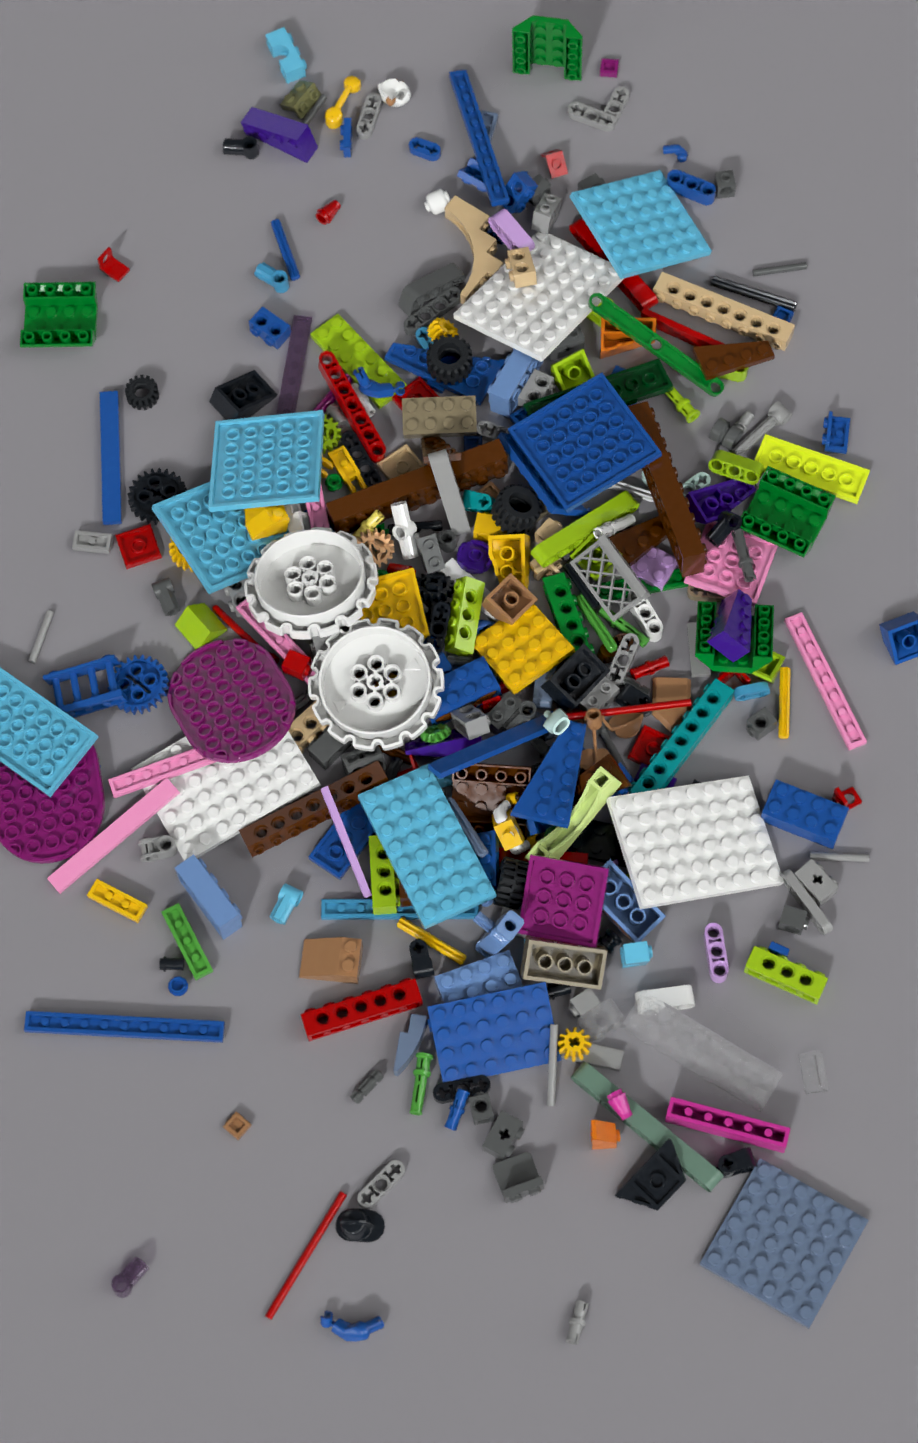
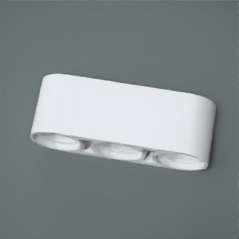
[627,591,663,642]
[635,985,695,1015]

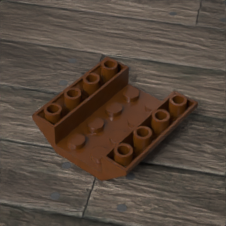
[452,763,531,841]

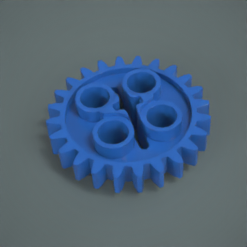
[107,655,170,715]

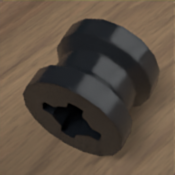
[597,929,622,954]

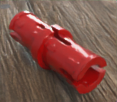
[630,655,670,680]

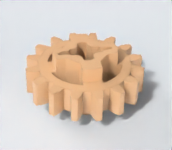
[356,528,395,568]

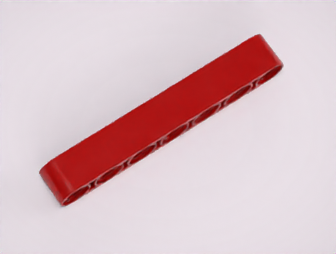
[569,217,658,312]
[318,351,386,464]

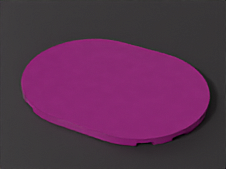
[167,638,296,763]
[0,744,105,864]

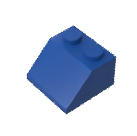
[879,611,918,665]

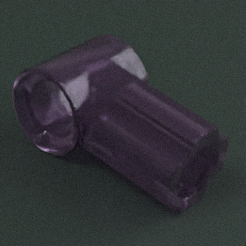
[111,1256,149,1298]

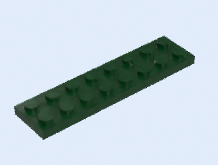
[523,358,673,417]

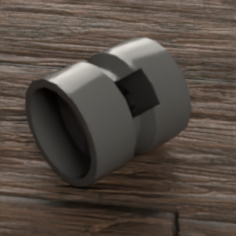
[709,418,743,451]

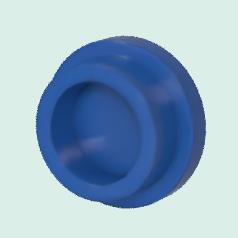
[168,976,188,996]

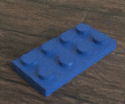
[308,803,376,880]

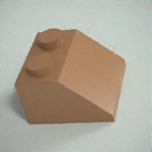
[482,573,538,625]

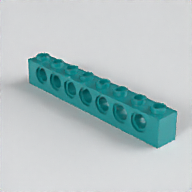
[628,678,735,794]

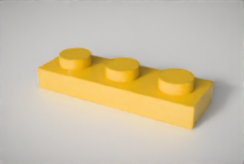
[87,879,148,923]

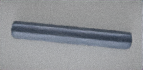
[447,797,488,858]

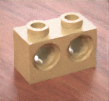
[505,247,537,288]

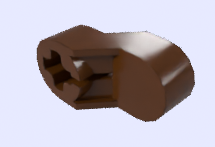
[597,633,634,663]

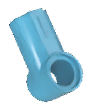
[269,883,303,925]

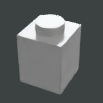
[569,988,601,1021]

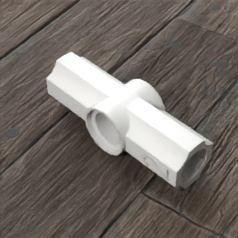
[390,501,419,560]

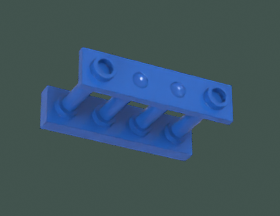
[43,655,128,718]

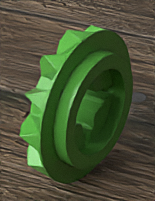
[420,723,451,743]

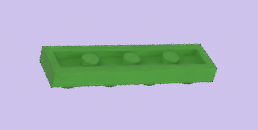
[161,903,213,980]

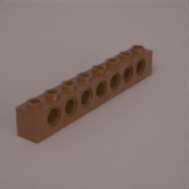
[239,760,389,857]

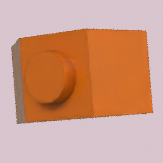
[590,1120,620,1150]

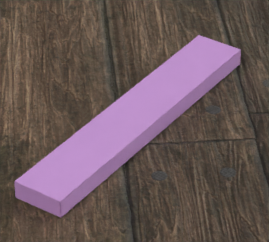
[321,786,372,898]

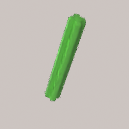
[576,594,618,653]

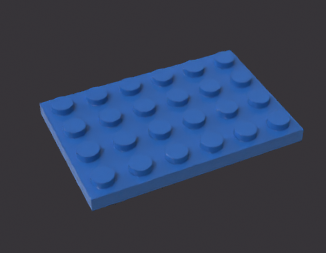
[427,982,562,1083]

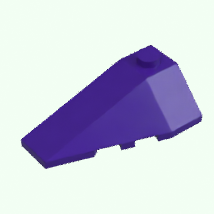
[685,479,756,524]
[405,728,483,757]

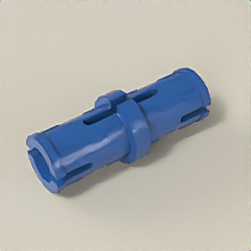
[444,1088,470,1131]

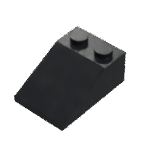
[209,370,278,420]
[541,644,611,713]

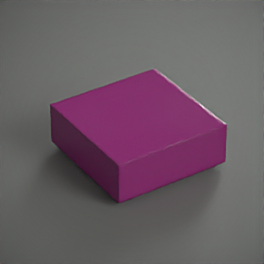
[600,58,619,78]

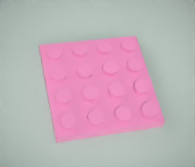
[684,521,778,607]

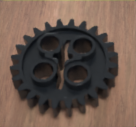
[127,468,187,525]

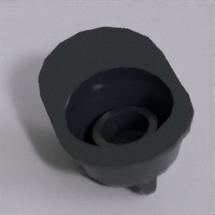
[335,1209,385,1242]

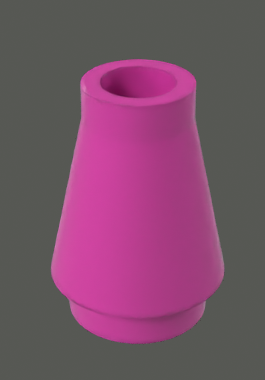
[607,1089,633,1121]

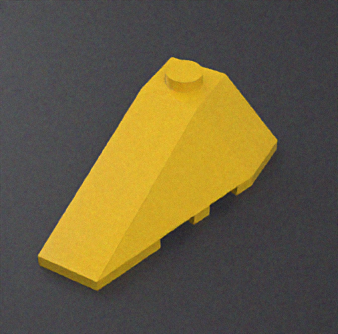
[244,505,290,541]
[488,534,531,589]

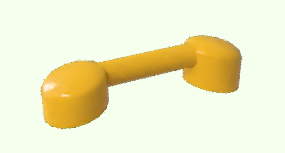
[325,76,361,129]

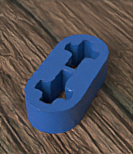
[409,137,441,161]

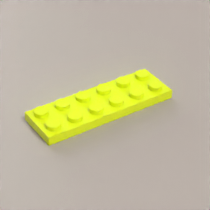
[755,434,870,504]

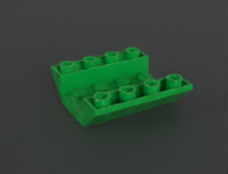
[512,15,583,81]
[20,282,98,348]
[740,466,836,558]
[695,601,774,674]

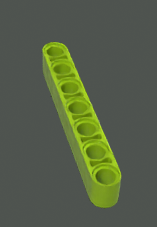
[530,490,640,568]

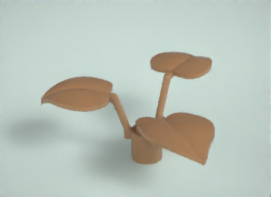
[553,708,643,771]

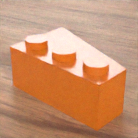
[600,317,656,359]

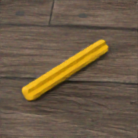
[778,667,790,739]
[397,917,467,965]

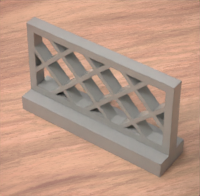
[570,534,651,622]

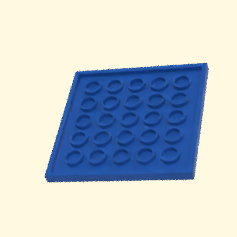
[508,372,662,513]

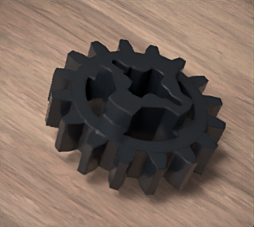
[416,572,454,603]

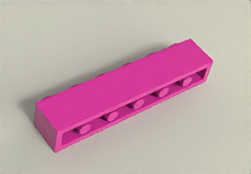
[665,1097,791,1153]

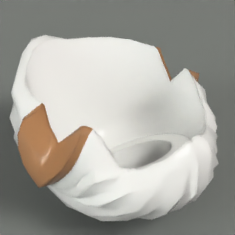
[378,79,411,107]

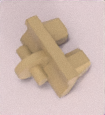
[529,558,563,581]

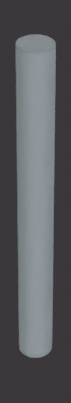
[547,1024,558,1106]

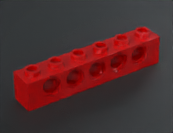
[301,978,423,1041]

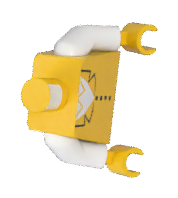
[492,792,538,855]

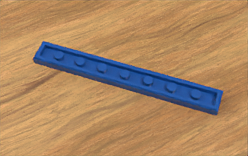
[100,391,122,525]
[428,711,553,779]

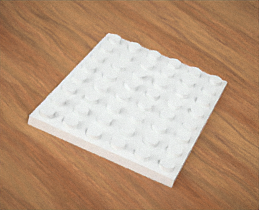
[454,232,623,362]
[131,731,321,861]
[606,775,784,909]

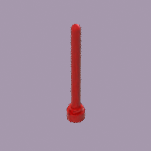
[212,605,279,664]

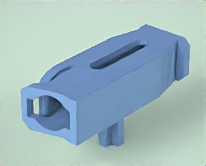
[473,911,524,958]

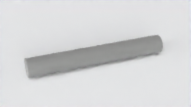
[28,610,54,664]
[810,852,870,862]

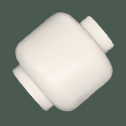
[424,189,451,215]

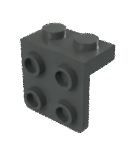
[492,1152,544,1203]

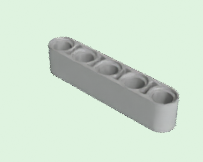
[428,449,471,536]

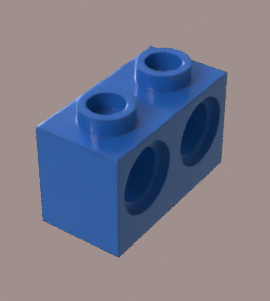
[502,171,538,214]
[249,306,292,349]

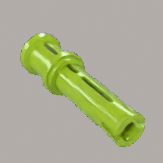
[665,387,700,423]

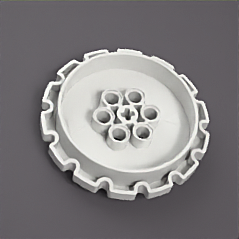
[244,527,379,640]
[308,618,445,751]

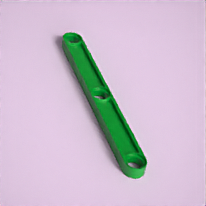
[588,293,724,397]

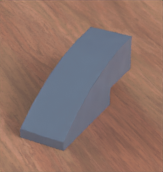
[393,1014,428,1076]

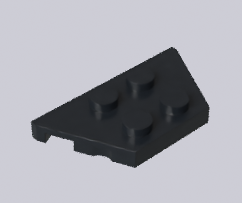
[615,1138,686,1211]

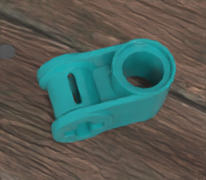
[462,490,496,513]

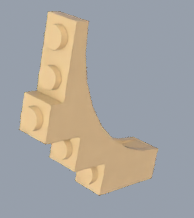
[445,195,504,304]

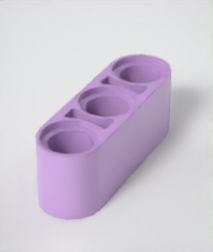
[488,209,535,252]
[704,923,729,983]

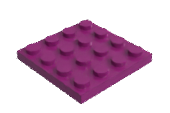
[518,854,610,948]

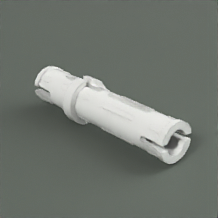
[593,514,636,539]

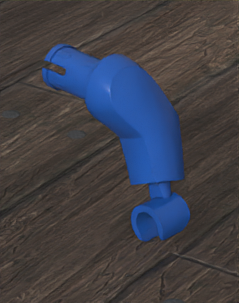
[353,367,405,398]
[321,1311,384,1342]

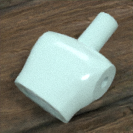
[543,708,570,735]

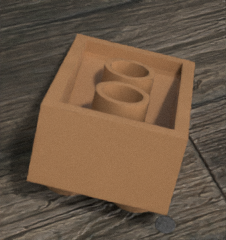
[299,937,363,984]

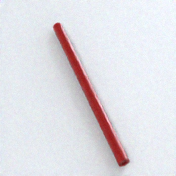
[565,698,692,721]
[265,1191,347,1320]

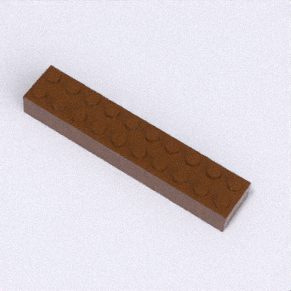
[628,401,707,578]
[326,438,508,534]

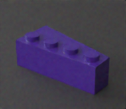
[241,107,318,163]
[707,589,752,663]

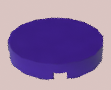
[456,540,492,574]

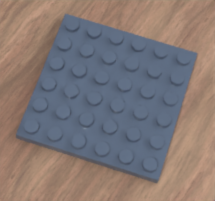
[700,1158,869,1329]

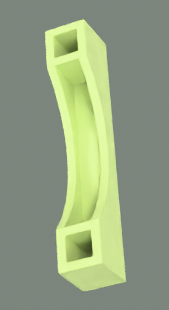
[525,766,622,860]

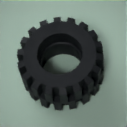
[426,334,473,385]
[491,484,542,534]
[493,857,529,910]

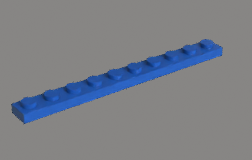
[449,70,510,206]
[24,1011,225,1043]

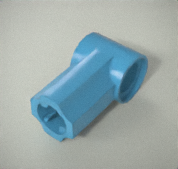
[254,262,290,293]

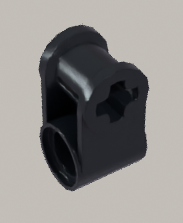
[615,684,652,717]
[409,939,435,980]
[716,1147,758,1178]

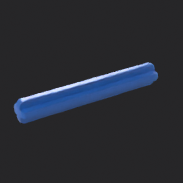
[271,219,300,281]

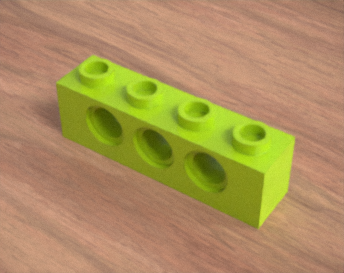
[444,576,485,656]
[369,835,401,915]
[744,946,828,1005]

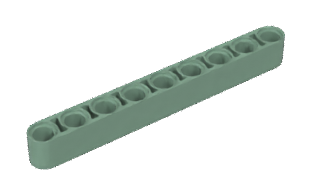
[571,1061,724,1192]

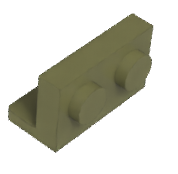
[280,80,321,119]

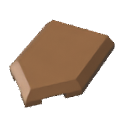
[652,677,691,733]

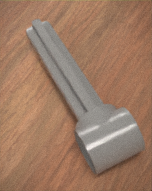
[732,402,792,456]

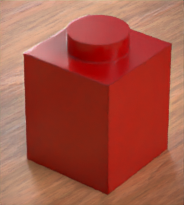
[281,649,312,681]

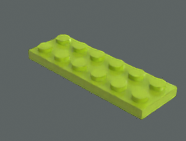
[310,314,407,409]

